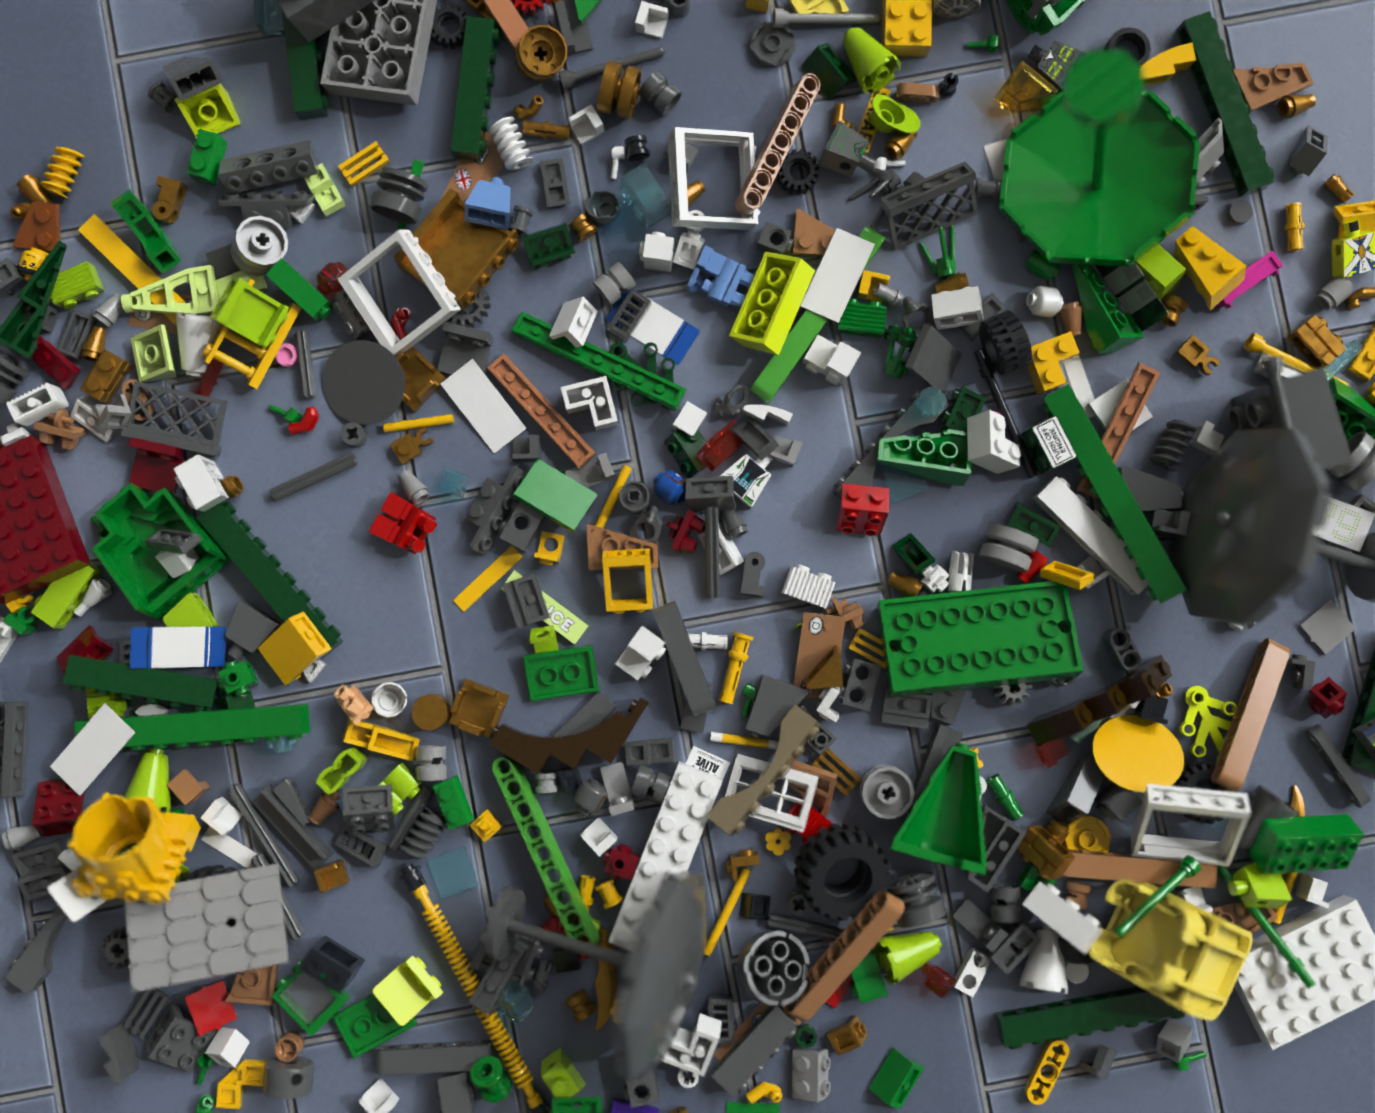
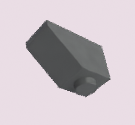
[1289,126,1328,176]

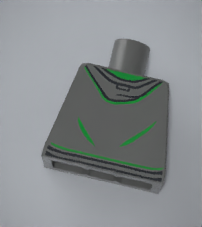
[817,121,876,177]

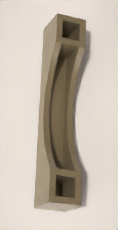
[706,704,820,837]

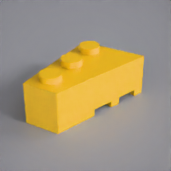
[1174,226,1246,310]

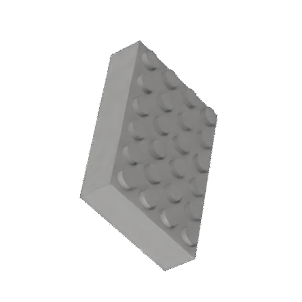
[320,0,437,106]

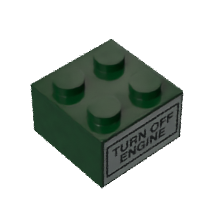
[1021,415,1078,474]

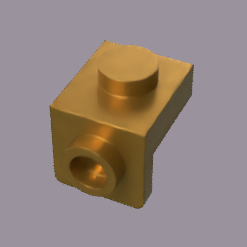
[726,848,760,881]

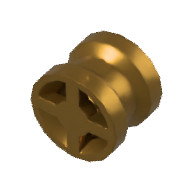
[569,213,598,242]

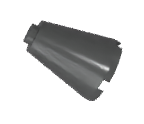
[1238,785,1300,852]

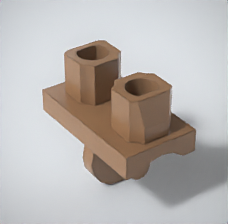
[34,409,86,450]
[823,597,864,631]

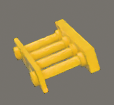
[202,279,301,389]

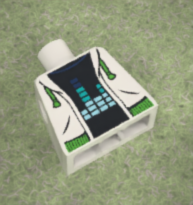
[720,454,772,509]

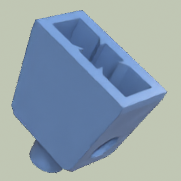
[464,177,511,230]

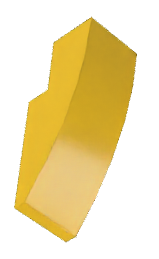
[1141,43,1196,86]
[342,718,420,761]

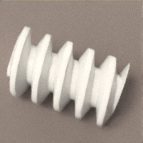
[489,117,534,170]

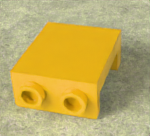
[257,612,332,686]

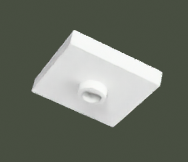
[1087,378,1153,430]

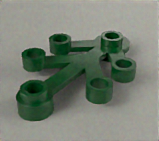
[609,342,681,410]

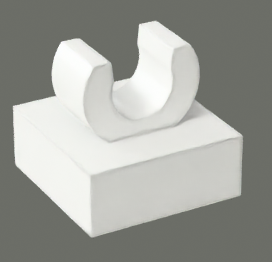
[1,422,33,446]

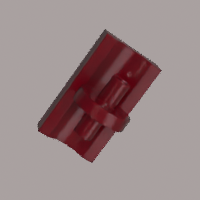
[665,509,705,554]

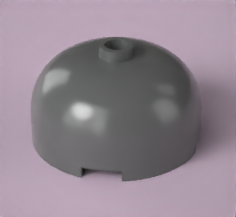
[737,931,810,1006]

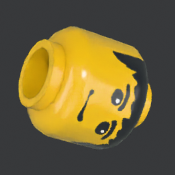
[17,247,49,281]

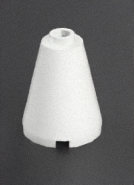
[176,311,222,376]
[1019,926,1068,994]

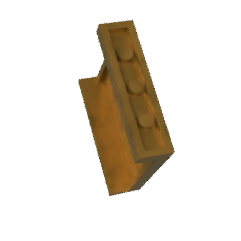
[393,188,520,311]

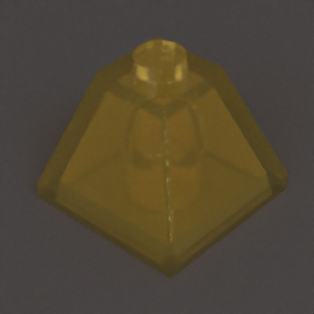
[995,60,1058,113]

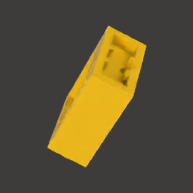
[602,548,653,614]

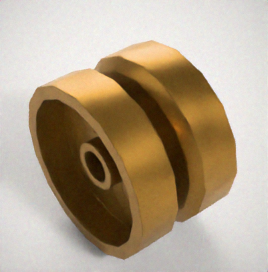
[597,60,642,119]

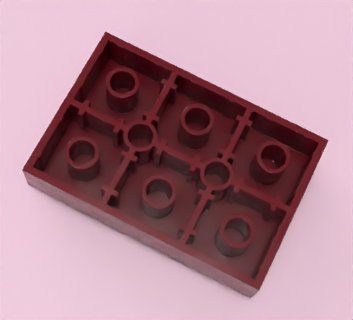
[0,435,91,605]

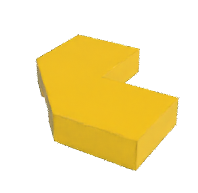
[215,1059,268,1109]

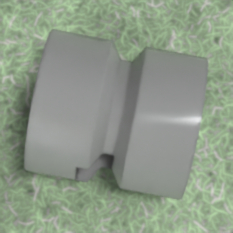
[593,261,636,305]
[415,745,447,781]

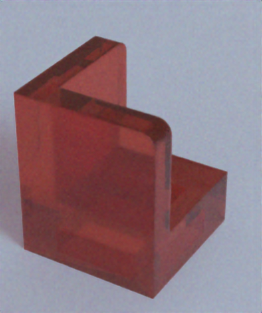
[1033,737,1069,768]

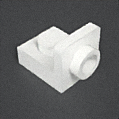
[673,231,705,269]

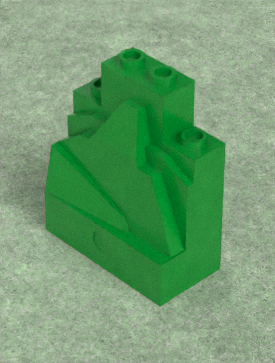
[92,483,231,620]

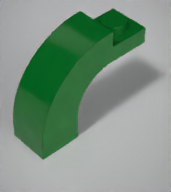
[110,189,182,274]

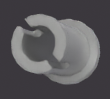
[872,282,903,307]

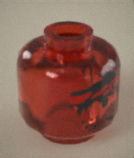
[316,262,348,297]

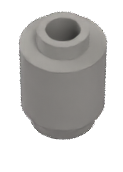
[1316,276,1353,310]

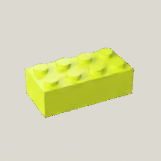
[729,251,815,355]

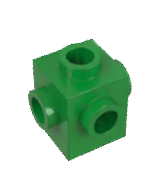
[218,661,259,697]

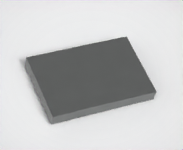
[905,324,962,396]

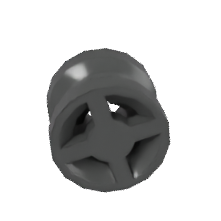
[341,422,368,447]

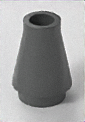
[719,510,748,540]

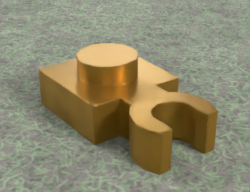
[1175,335,1220,376]
[390,427,434,465]

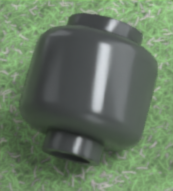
[572,778,607,816]

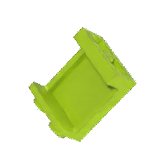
[210,276,289,348]

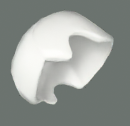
[371,682,407,718]

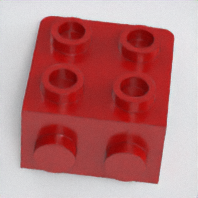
[835,483,889,536]

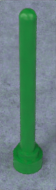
[1115,855,1201,937]

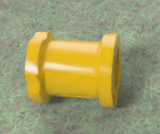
[595,878,624,909]

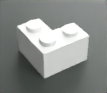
[802,335,861,385]
[561,376,619,431]
[967,410,1021,474]
[174,454,229,512]
[615,626,666,680]
[663,1013,722,1076]

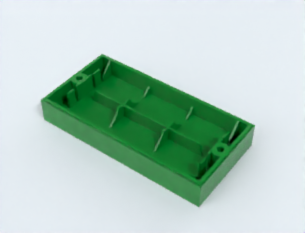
[876,581,1084,698]

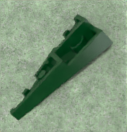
[0,241,67,360]

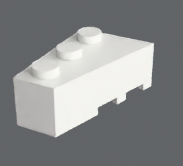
[1023,882,1103,954]

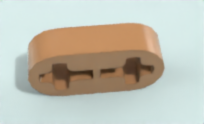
[896,83,940,103]
[122,379,156,422]

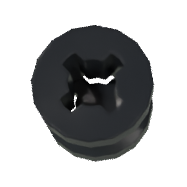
[624,135,650,161]

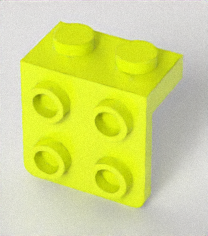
[372,956,443,1026]

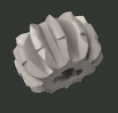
[993,683,1032,706]

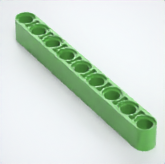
[750,225,886,404]
[492,755,599,945]

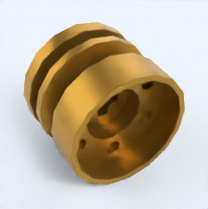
[515,25,567,82]

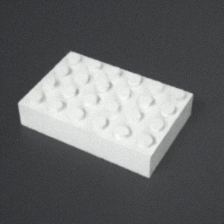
[1234,895,1375,1050]

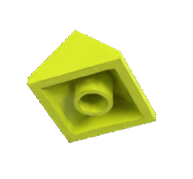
[175,83,241,138]

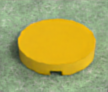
[1063,815,1111,853]

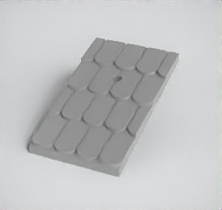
[125,864,288,993]

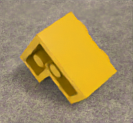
[1026,331,1080,395]

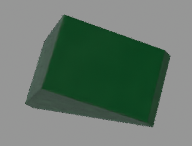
[892,533,936,575]

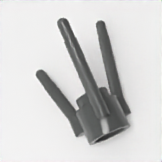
[848,169,901,228]

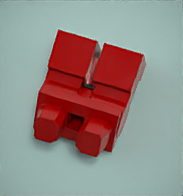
[368,492,437,555]

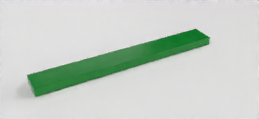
[511,312,686,411]

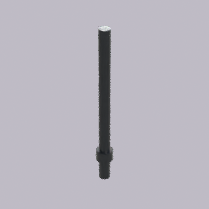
[974,349,1037,479]

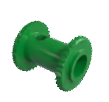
[470,1056,512,1103]

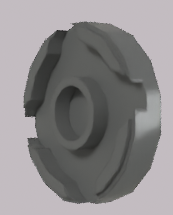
[750,22,795,68]

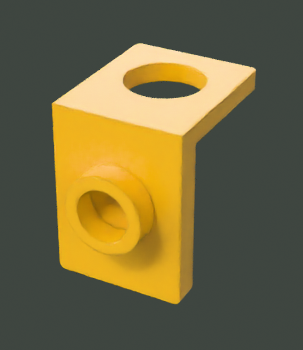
[534,531,565,566]

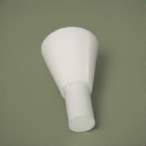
[74,578,112,617]

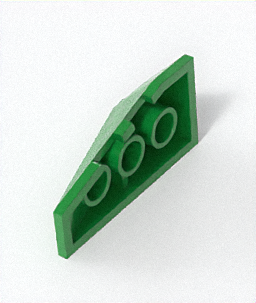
[1072,264,1144,354]
[1328,378,1375,446]
[877,429,971,486]

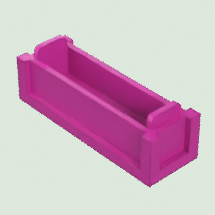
[1216,250,1283,310]

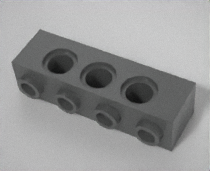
[219,140,318,194]

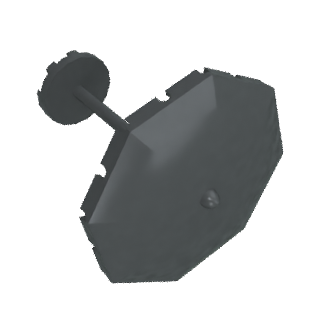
[1168,429,1375,627]
[480,870,707,1082]

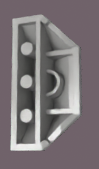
[1196,117,1224,189]

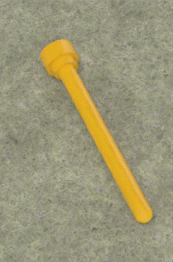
[1244,332,1348,386]

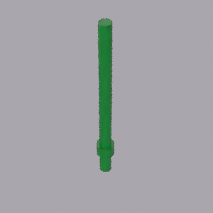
[1218,865,1316,989]

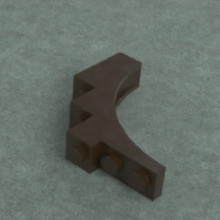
[1027,655,1172,746]

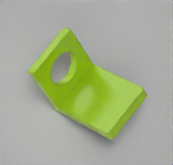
[530,625,559,653]

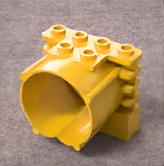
[69,793,201,904]

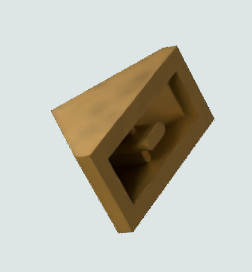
[805,645,843,689]

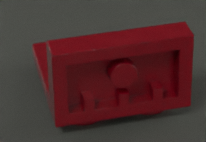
[128,437,186,494]
[32,779,85,836]

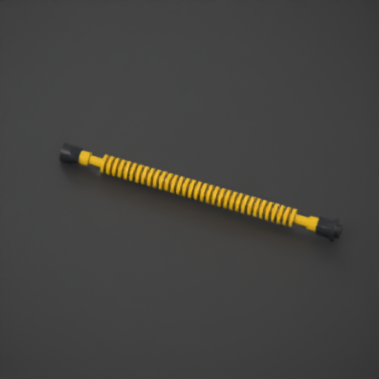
[399,863,552,1113]

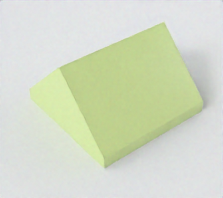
[131,325,177,383]

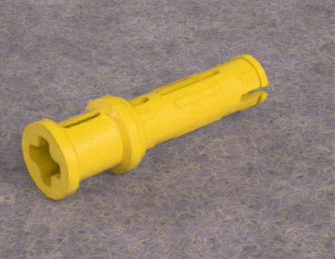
[718,632,754,704]

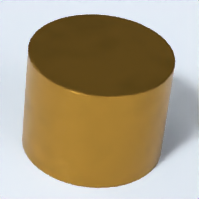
[412,694,451,730]

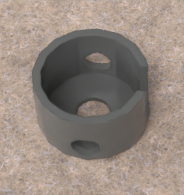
[263,1056,314,1099]

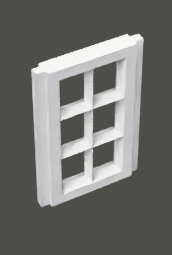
[725,754,819,832]

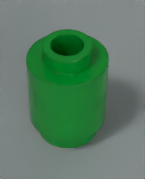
[1025,250,1061,281]

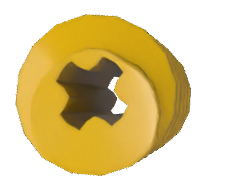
[40,146,85,200]

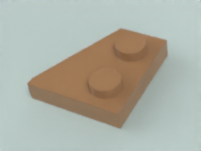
[793,209,836,257]

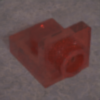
[921,962,956,998]

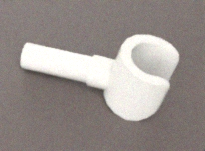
[611,146,625,179]
[872,157,905,173]

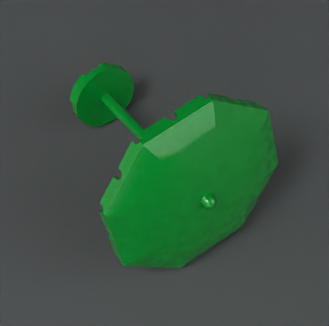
[999,49,1200,266]

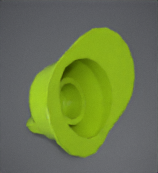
[868,94,920,134]

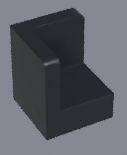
[1134,696,1168,725]

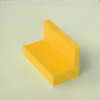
[1333,201,1375,238]

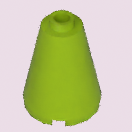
[842,27,901,93]
[124,748,171,813]
[873,931,942,985]

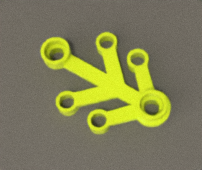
[1179,686,1237,760]

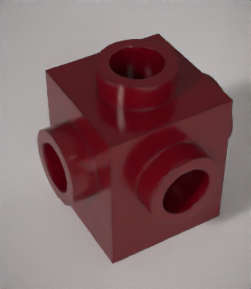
[1308,677,1347,719]
[602,843,640,880]

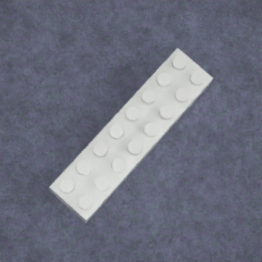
[608,761,722,951]

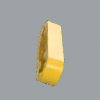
[1024,1039,1069,1105]

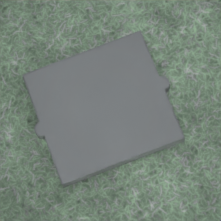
[1299,599,1356,655]

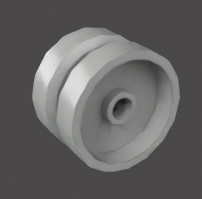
[230,216,288,276]
[1327,431,1375,491]
[978,523,1039,572]
[858,764,914,819]

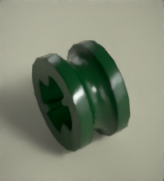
[795,1024,817,1048]

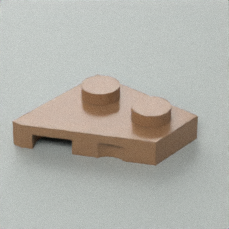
[788,760,838,817]

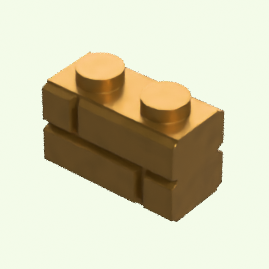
[1287,314,1346,369]
[80,349,133,404]
[1017,825,1075,880]

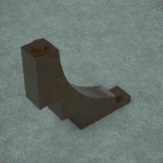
[489,697,649,774]

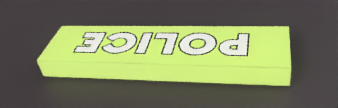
[500,570,589,644]

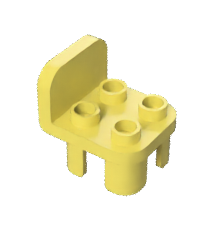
[1088,879,1252,1021]

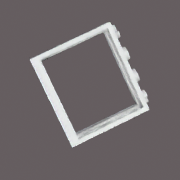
[667,127,760,230]
[338,230,461,357]
[1130,784,1251,866]

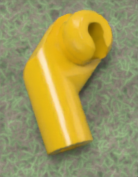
[746,1082,782,1104]

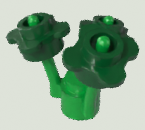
[884,324,918,379]

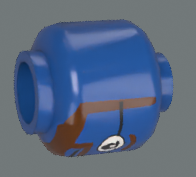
[654,470,686,505]

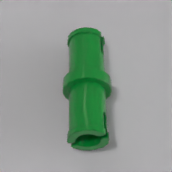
[986,773,1024,821]

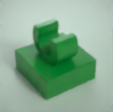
[3,607,38,635]

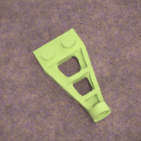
[121,265,219,315]

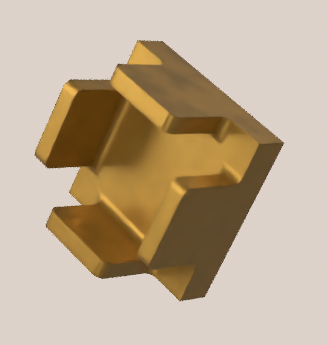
[396,347,446,412]
[449,679,510,738]

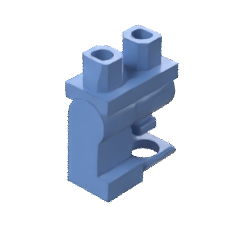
[686,245,754,309]

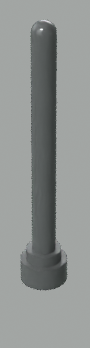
[558,47,665,90]
[1261,356,1293,429]

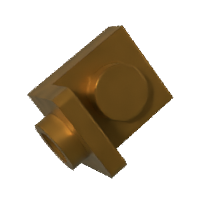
[826,1015,867,1055]

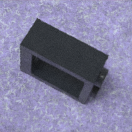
[298,935,365,994]

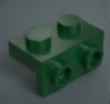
[522,223,575,268]
[940,385,987,432]
[664,429,718,478]

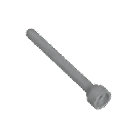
[772,8,881,28]

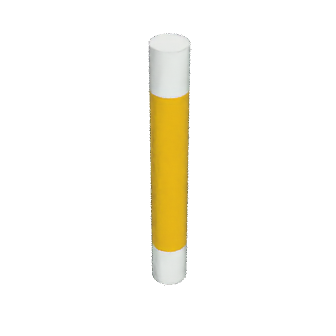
[710,732,779,750]

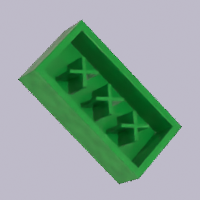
[1249,814,1364,874]

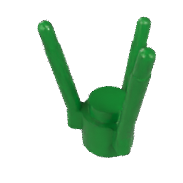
[919,225,957,279]

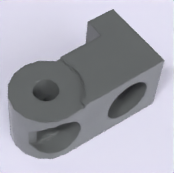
[740,552,765,597]

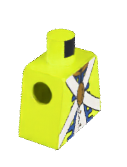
[1332,220,1375,278]

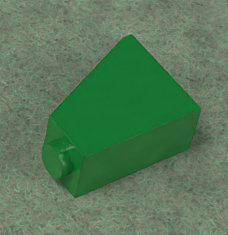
[265,258,333,323]

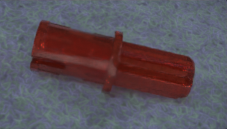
[195,358,224,402]

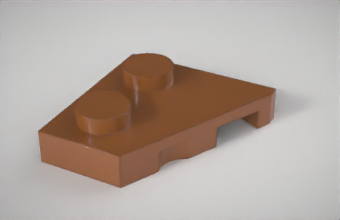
[13,201,61,251]

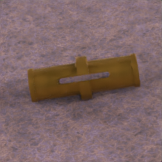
[523,120,570,140]

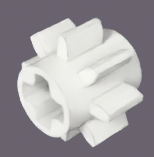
[920,564,949,593]

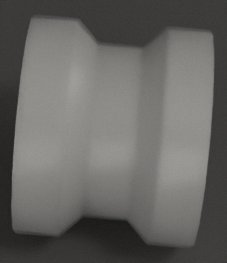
[535,772,559,793]

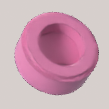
[275,343,298,368]

